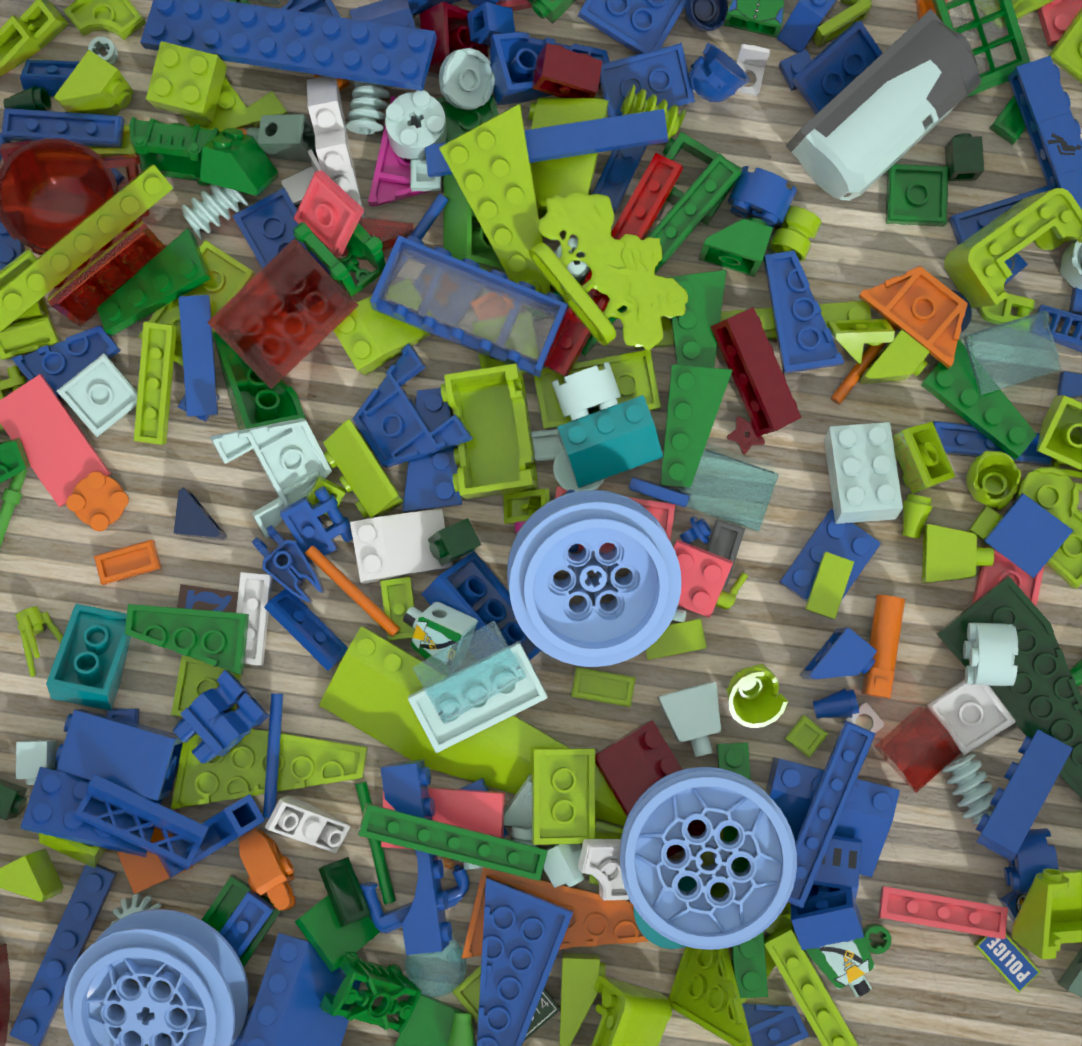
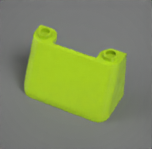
[528,97,609,219]
[1012,868,1082,960]
[591,974,672,1046]

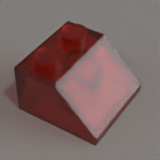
[874,707,961,793]

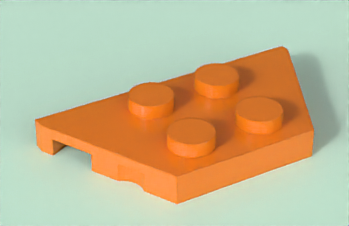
[859,266,968,369]

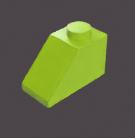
[859,330,930,384]

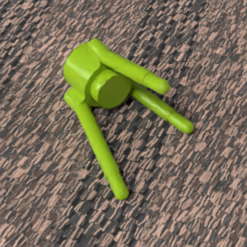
[15,606,63,677]

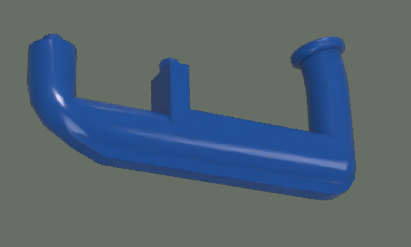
[360,865,470,933]

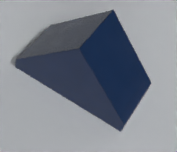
[174,487,227,540]

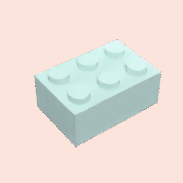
[824,422,903,524]

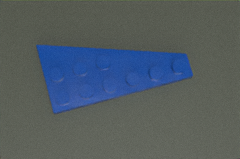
[477,876,573,1046]

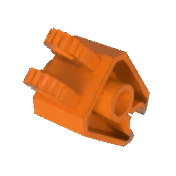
[239,828,297,911]

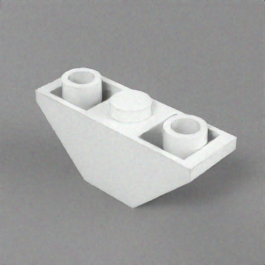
[265,795,351,853]

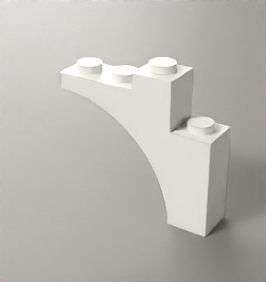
[307,76,365,222]

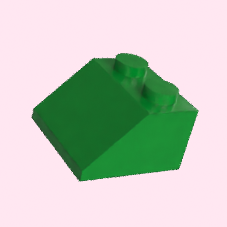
[200,128,278,196]
[698,218,773,277]

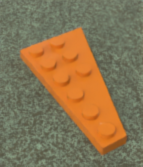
[461,867,649,959]

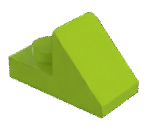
[827,319,895,364]

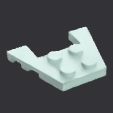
[210,418,332,538]

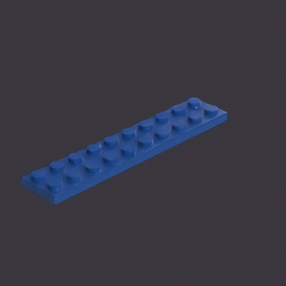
[140,0,437,91]

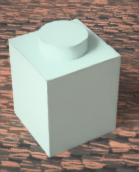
[16,740,57,785]
[543,844,584,888]

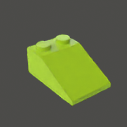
[327,278,433,376]

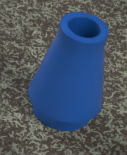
[812,688,860,719]

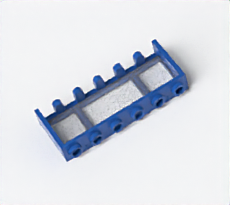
[370,235,568,378]

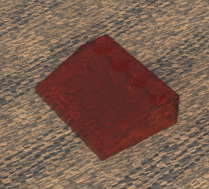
[48,218,166,327]
[207,238,359,389]

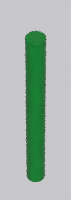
[355,781,396,904]

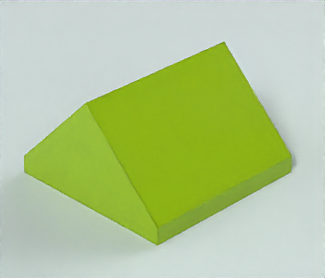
[0,848,64,902]

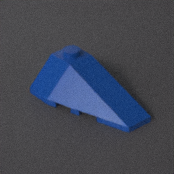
[490,32,610,106]

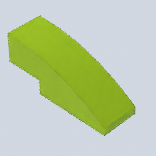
[0,0,69,76]

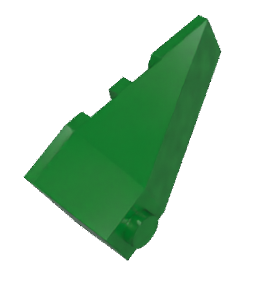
[213,327,306,430]

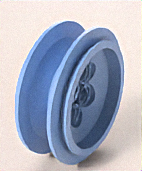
[507,490,681,667]
[63,909,249,1046]

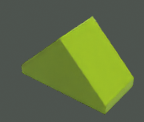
[503,488,550,524]

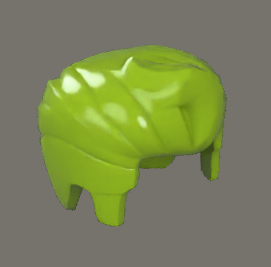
[966,451,1021,510]

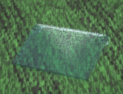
[964,311,1061,395]
[678,449,779,532]
[413,621,526,724]

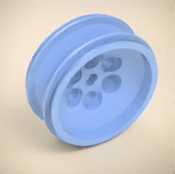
[620,767,797,949]

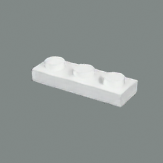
[236,572,272,665]

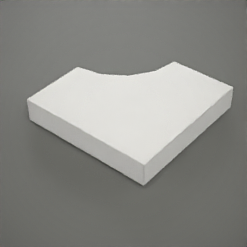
[578,839,630,900]

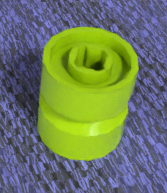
[770,206,822,262]

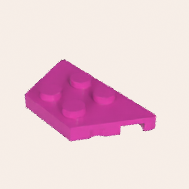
[368,96,432,207]

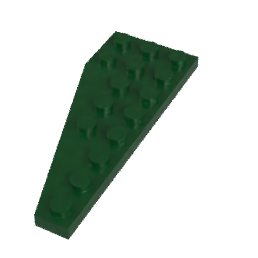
[936,575,1082,799]

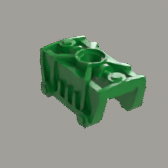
[129,117,220,186]
[293,222,386,297]
[319,951,421,1033]

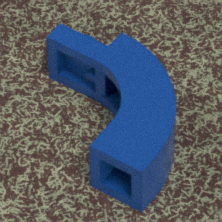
[158,794,265,878]

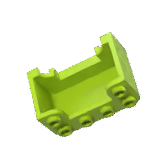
[944,188,1082,308]
[441,364,539,500]

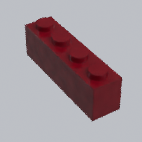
[710,307,802,436]

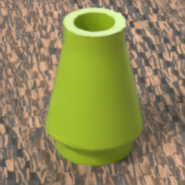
[902,493,933,539]

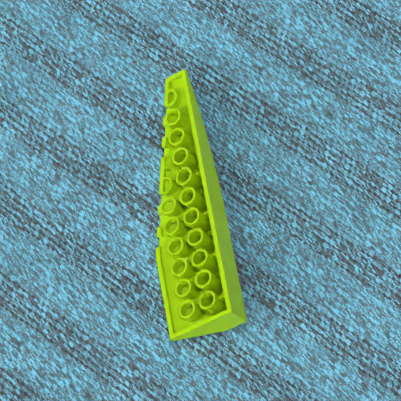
[319,626,627,826]

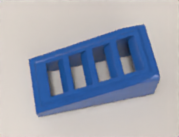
[1030,304,1082,353]

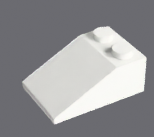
[350,509,453,584]

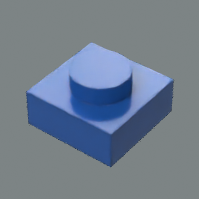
[779,49,812,91]

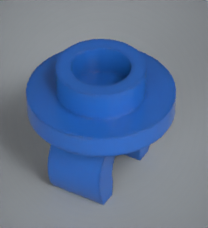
[679,516,712,544]

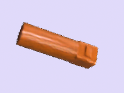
[861,595,906,698]

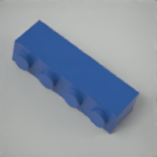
[975,730,1073,861]

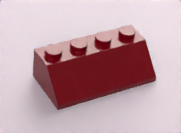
[595,720,706,857]

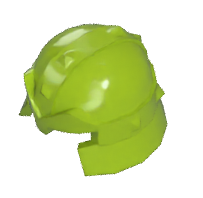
[726,664,788,728]

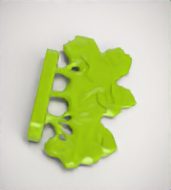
[529,191,688,351]

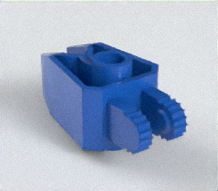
[252,525,324,603]

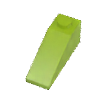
[559,952,605,1046]

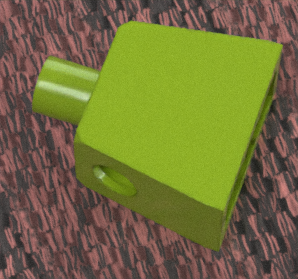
[921,524,994,584]

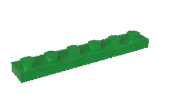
[358,803,548,881]

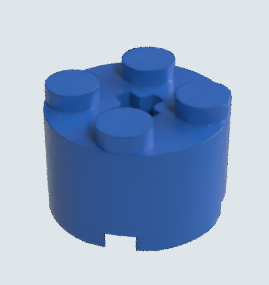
[728,166,797,230]
[1004,828,1059,894]

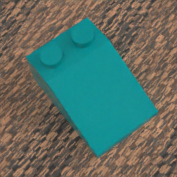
[46,603,131,711]

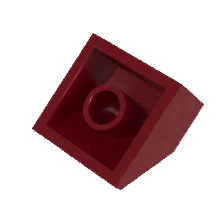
[420,2,488,75]

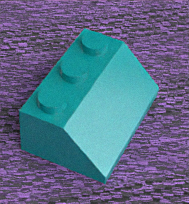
[557,395,663,489]

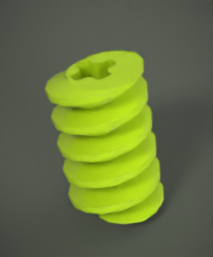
[620,84,686,143]

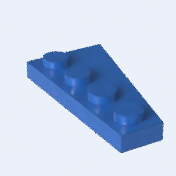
[763,250,845,374]
[402,388,462,513]

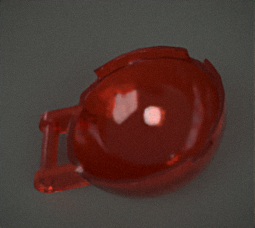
[0,138,150,255]

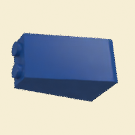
[55,709,183,801]

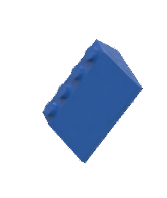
[765,757,900,877]
[240,933,361,1046]

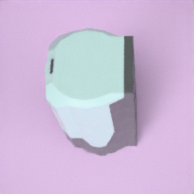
[786,9,981,201]

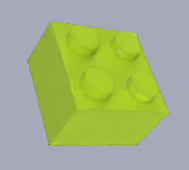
[146,41,227,123]

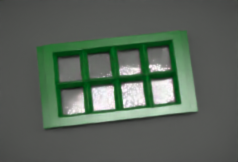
[932,0,1030,98]

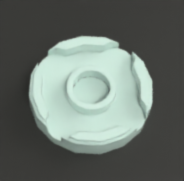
[439,48,495,110]

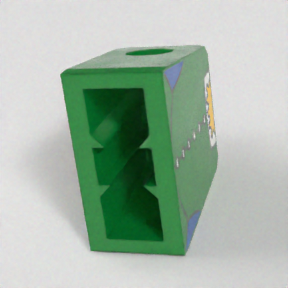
[724,0,784,38]

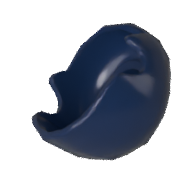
[685,0,728,32]

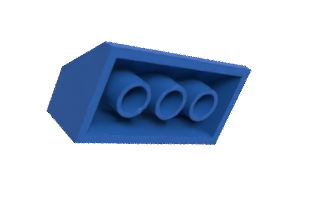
[421,551,542,661]

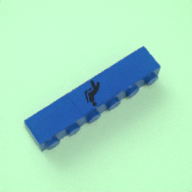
[1008,56,1082,209]

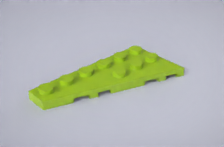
[439,103,552,308]
[171,728,368,809]

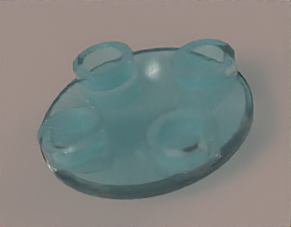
[405,939,466,997]

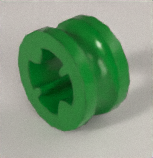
[863,923,892,954]

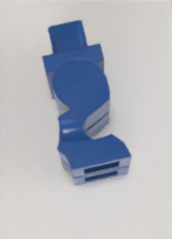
[173,670,270,764]

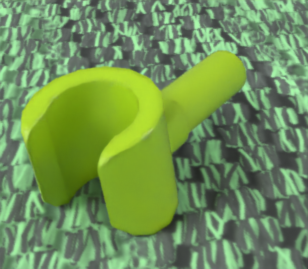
[715,572,748,610]

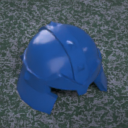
[689,42,750,102]

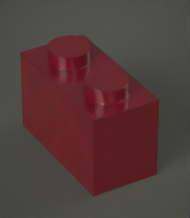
[532,43,602,98]

